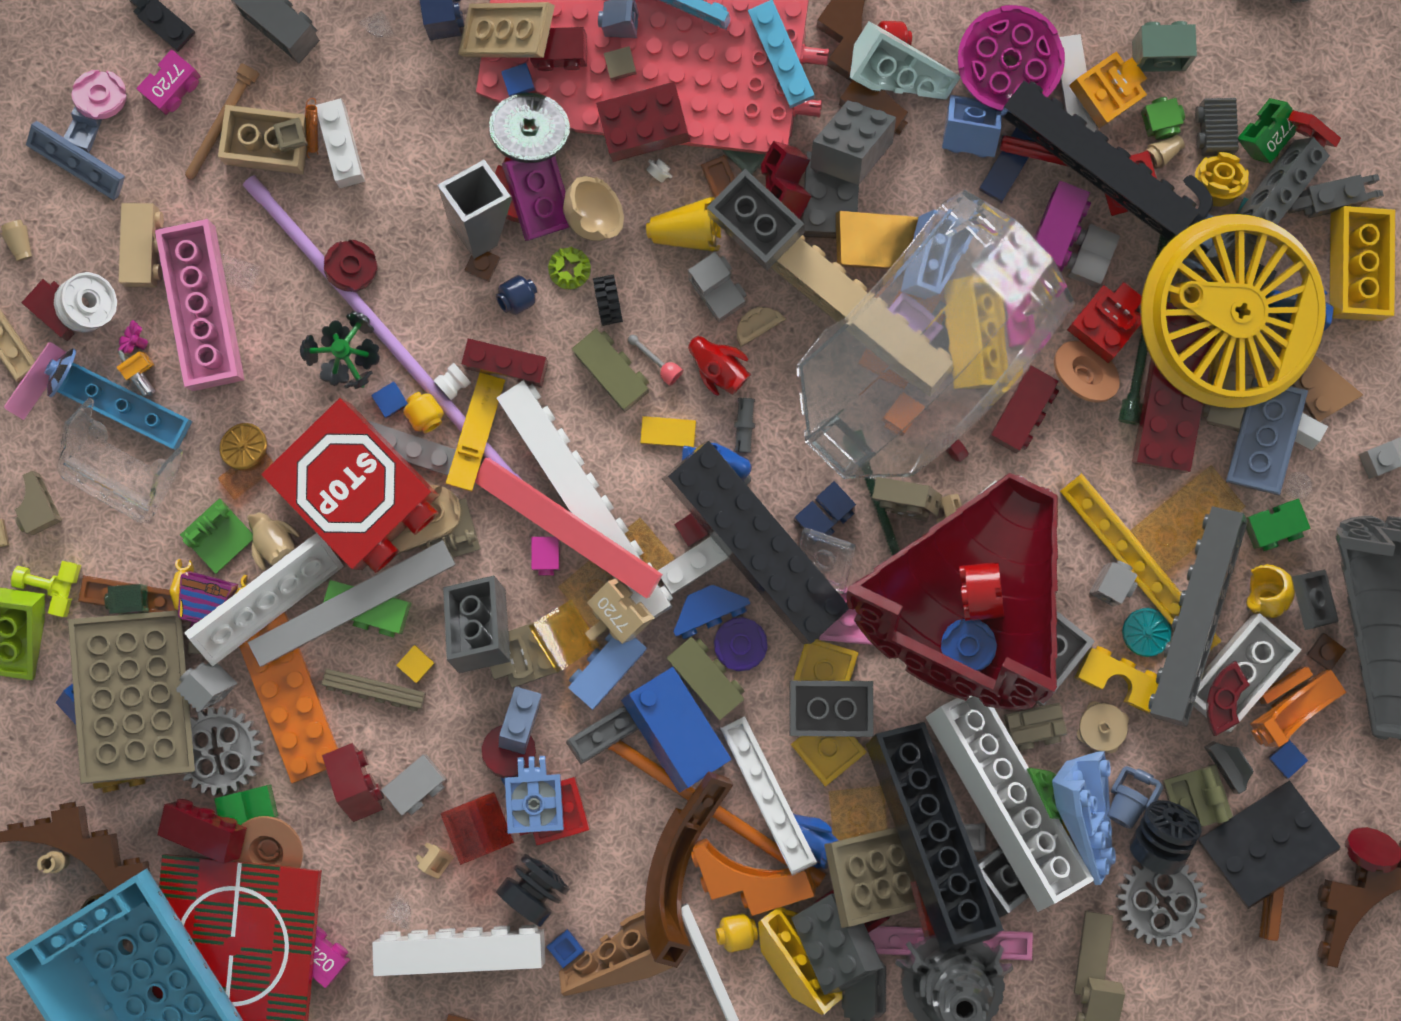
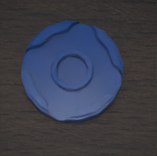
[941,619,997,672]

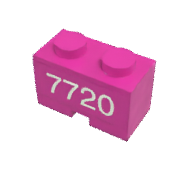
[136,49,201,115]
[312,926,351,988]

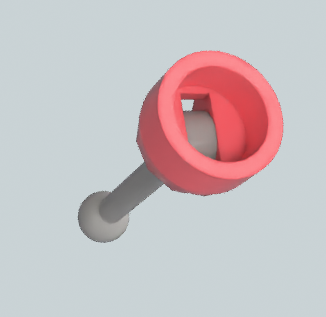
[628,335,684,386]

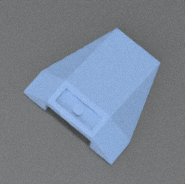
[1052,751,1116,885]

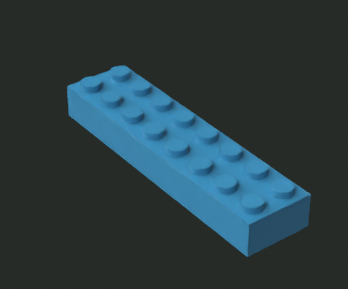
[57,363,193,451]

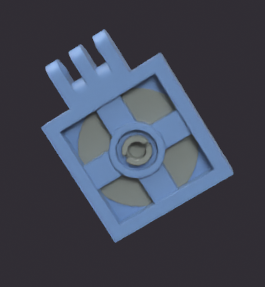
[505,756,564,834]

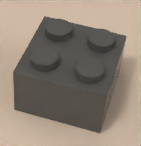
[978,846,1029,918]

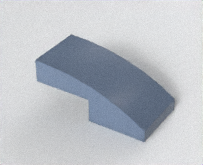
[64,107,102,153]

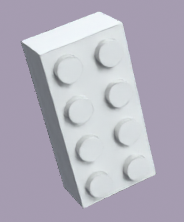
[1194,613,1302,732]

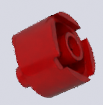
[959,563,1004,621]

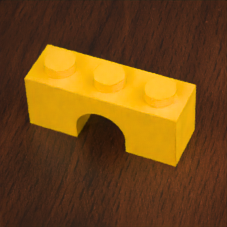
[1074,646,1158,714]

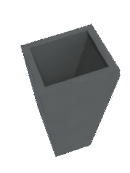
[437,160,512,259]

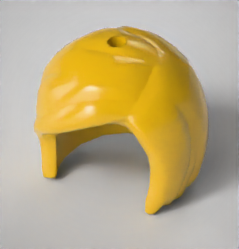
[1246,564,1295,618]

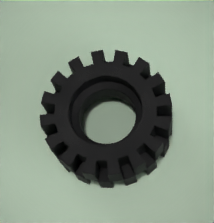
[593,274,623,326]

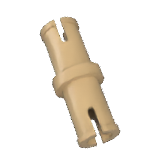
[37,851,70,873]

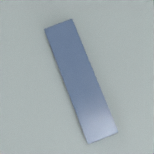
[26,121,125,200]

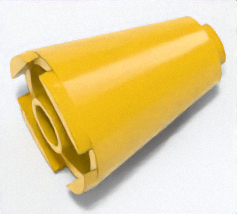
[646,197,721,252]

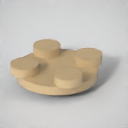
[1077,701,1129,753]

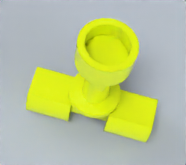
[11,561,81,617]

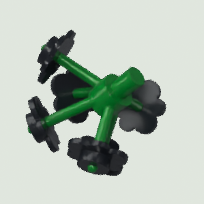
[300,311,380,389]

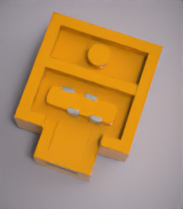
[1069,51,1147,129]

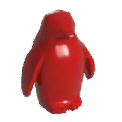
[688,336,751,396]

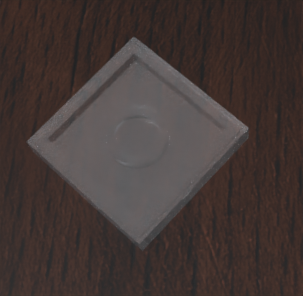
[799,527,856,594]

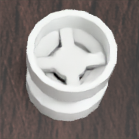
[434,363,471,400]

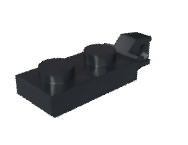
[130,0,195,52]

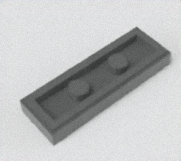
[566,706,639,765]

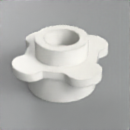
[646,158,673,183]

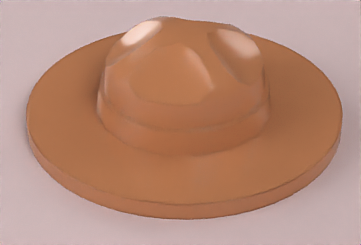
[1054,341,1120,403]
[234,816,303,868]

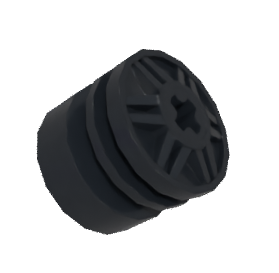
[1130,800,1202,875]
[496,854,570,927]

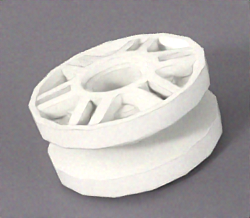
[54,272,117,333]

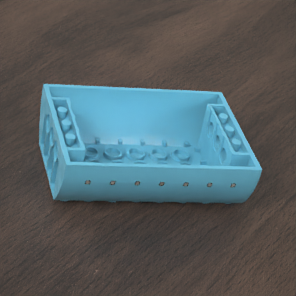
[6,868,243,1021]

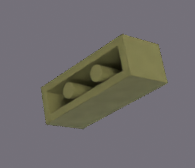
[572,328,649,413]
[667,637,745,720]

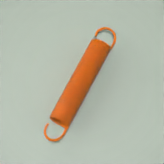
[305,98,319,158]

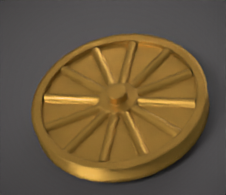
[219,423,267,470]

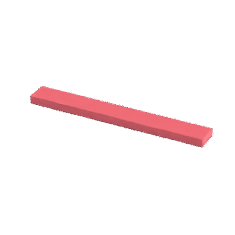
[475,458,663,599]

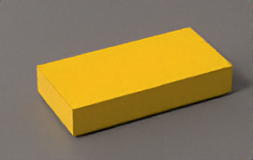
[640,416,696,448]

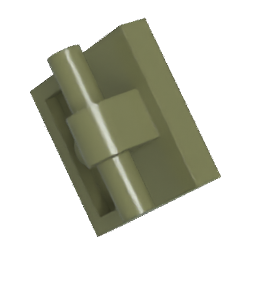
[1162,764,1233,827]

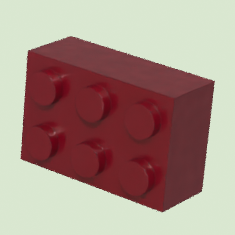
[596,82,690,162]

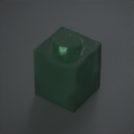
[104,584,149,615]

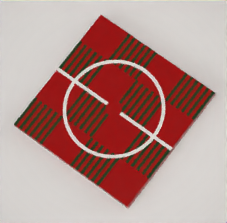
[152,854,322,1021]

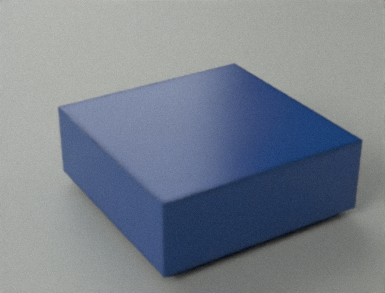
[501,63,535,98]
[371,381,408,419]
[1268,740,1308,779]
[546,929,585,968]

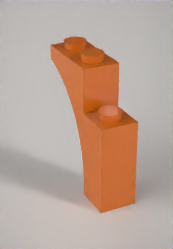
[1250,669,1347,747]
[691,838,816,916]

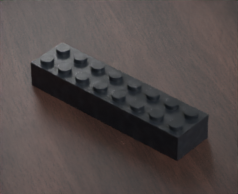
[1000,81,1200,242]
[662,441,849,644]
[866,722,1004,953]

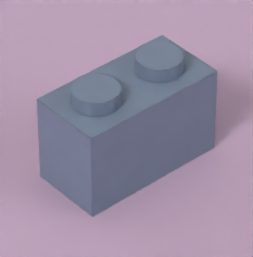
[499,686,541,754]

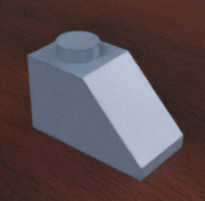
[598,0,639,38]

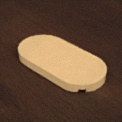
[392,485,461,555]

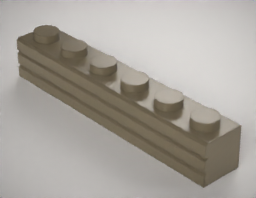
[322,669,426,711]

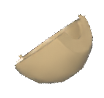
[563,176,624,241]

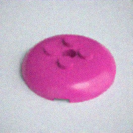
[957,5,1065,111]

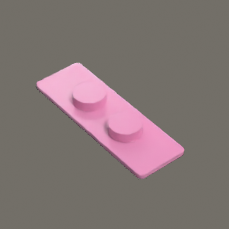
[4,342,66,420]

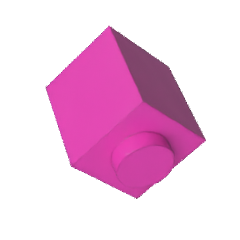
[531,537,560,576]

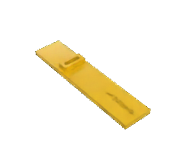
[446,372,505,492]

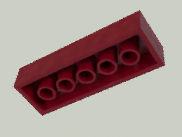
[1132,302,1216,473]

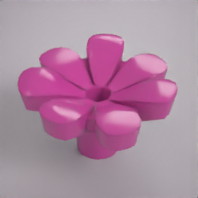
[118,320,148,354]

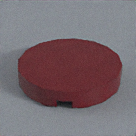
[324,240,377,292]
[481,725,536,779]
[1345,827,1401,873]

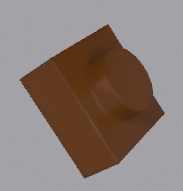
[464,251,500,282]
[1307,633,1346,670]

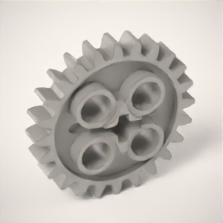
[183,706,264,795]
[1116,864,1207,947]

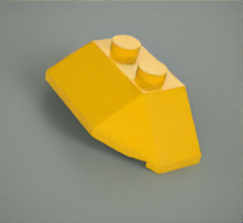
[758,907,843,1015]

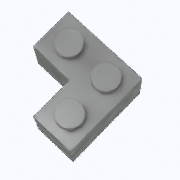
[688,252,747,323]

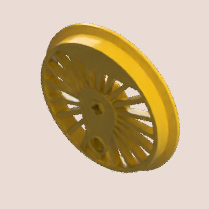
[1141,214,1326,408]

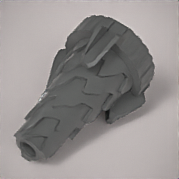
[895,934,1013,1021]

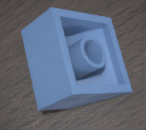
[942,95,1002,157]

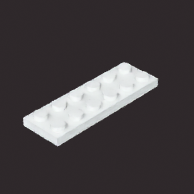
[184,533,344,667]

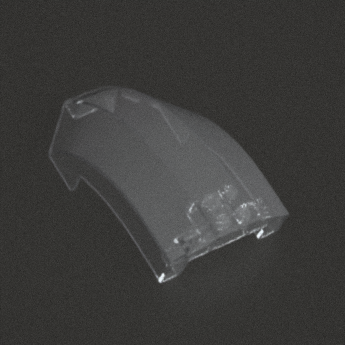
[796,189,1076,479]

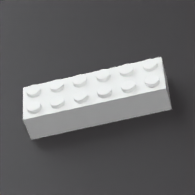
[372,924,545,976]

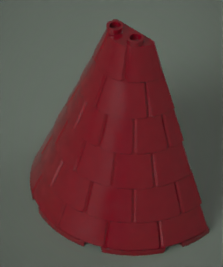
[846,473,1058,710]

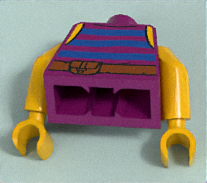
[169,559,248,628]

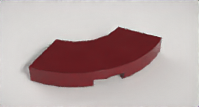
[1206,661,1250,736]

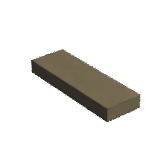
[1074,911,1113,995]

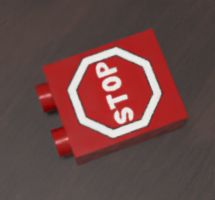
[261,398,439,573]

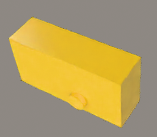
[1330,206,1395,321]

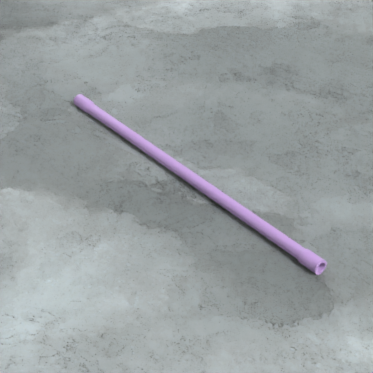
[243,175,522,480]

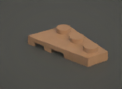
[1276,351,1363,422]

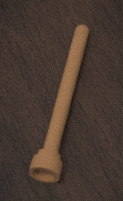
[185,63,260,180]

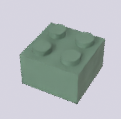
[1132,21,1197,72]

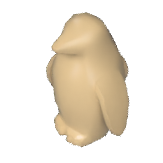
[247,512,300,571]

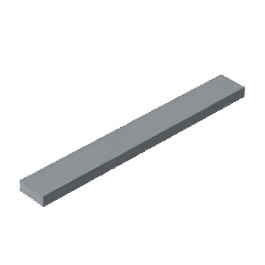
[248,540,456,667]

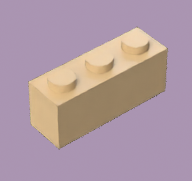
[119,203,164,287]

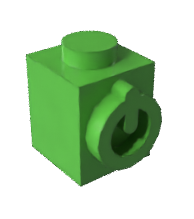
[1141,97,1185,140]

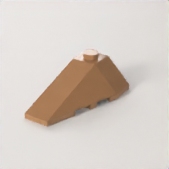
[559,910,673,996]

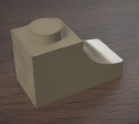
[14,471,62,535]

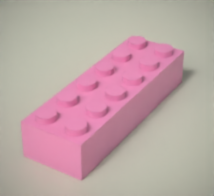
[155,219,245,391]

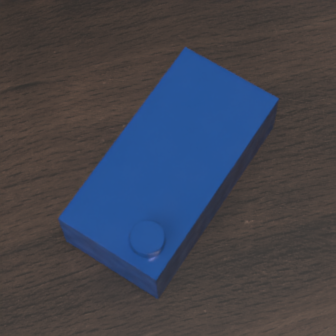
[621,667,732,793]

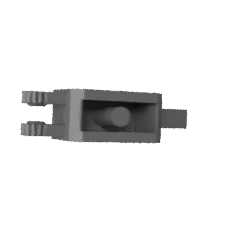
[1288,174,1384,218]
[842,941,886,1021]

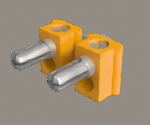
[117,350,155,396]

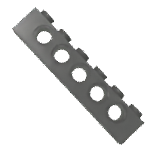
[1206,137,1330,276]

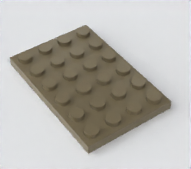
[68,610,195,785]

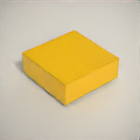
[396,645,435,683]

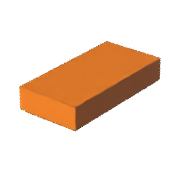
[1259,667,1313,704]

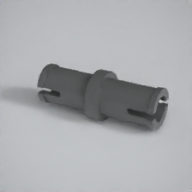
[734,398,755,453]

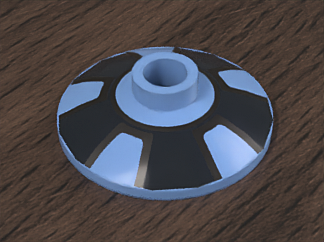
[44,348,76,397]

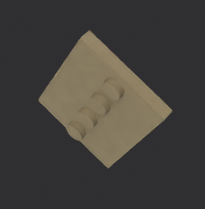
[824,827,925,928]

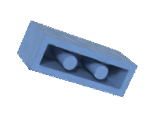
[568,633,647,710]

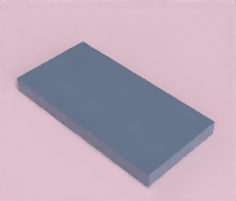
[1226,378,1308,496]

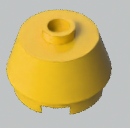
[1195,152,1249,207]

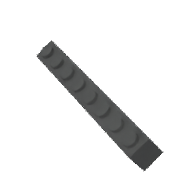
[1148,506,1248,727]

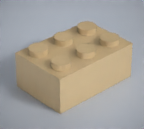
[218,105,307,174]

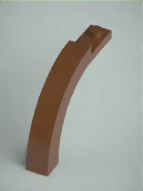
[645,771,733,968]

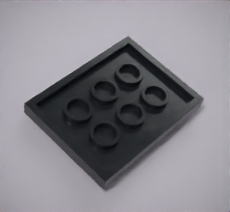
[1198,780,1341,909]

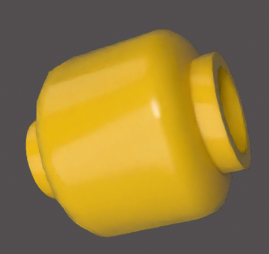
[403,392,443,434]
[715,913,758,953]

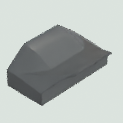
[1204,741,1254,794]

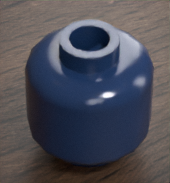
[496,275,537,315]

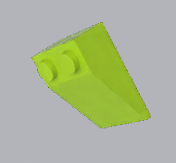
[0,587,45,680]

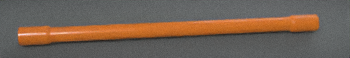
[608,741,826,888]

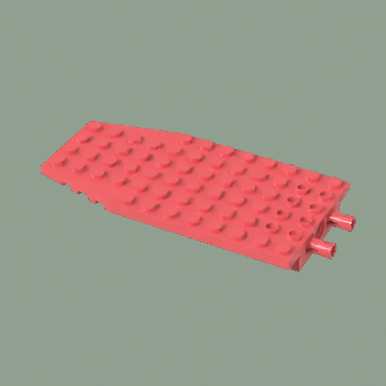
[476,0,829,155]

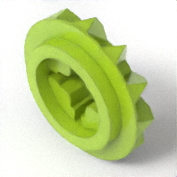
[548,247,591,290]

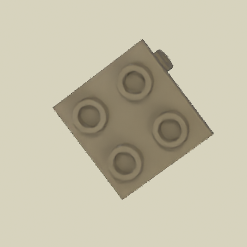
[422,498,481,558]

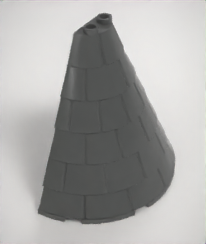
[1335,516,1401,740]

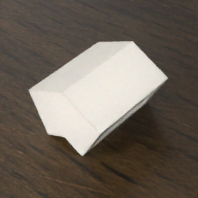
[1295,413,1328,450]

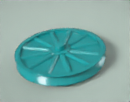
[1122,608,1171,657]

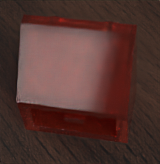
[440,792,515,865]

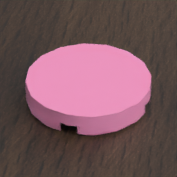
[72,70,127,120]

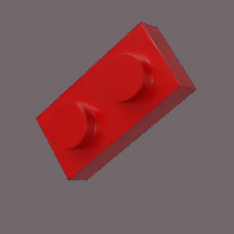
[1288,110,1341,148]

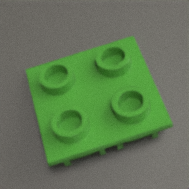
[180,498,253,574]
[1027,767,1063,824]

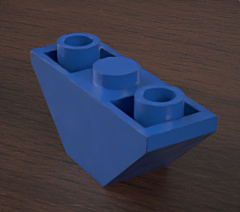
[674,585,751,640]

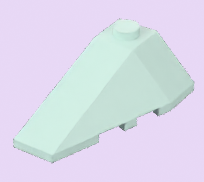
[850,21,961,99]

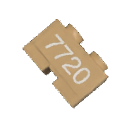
[587,578,654,644]

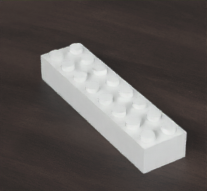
[926,696,1094,912]

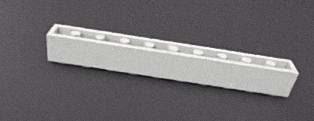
[497,380,673,619]

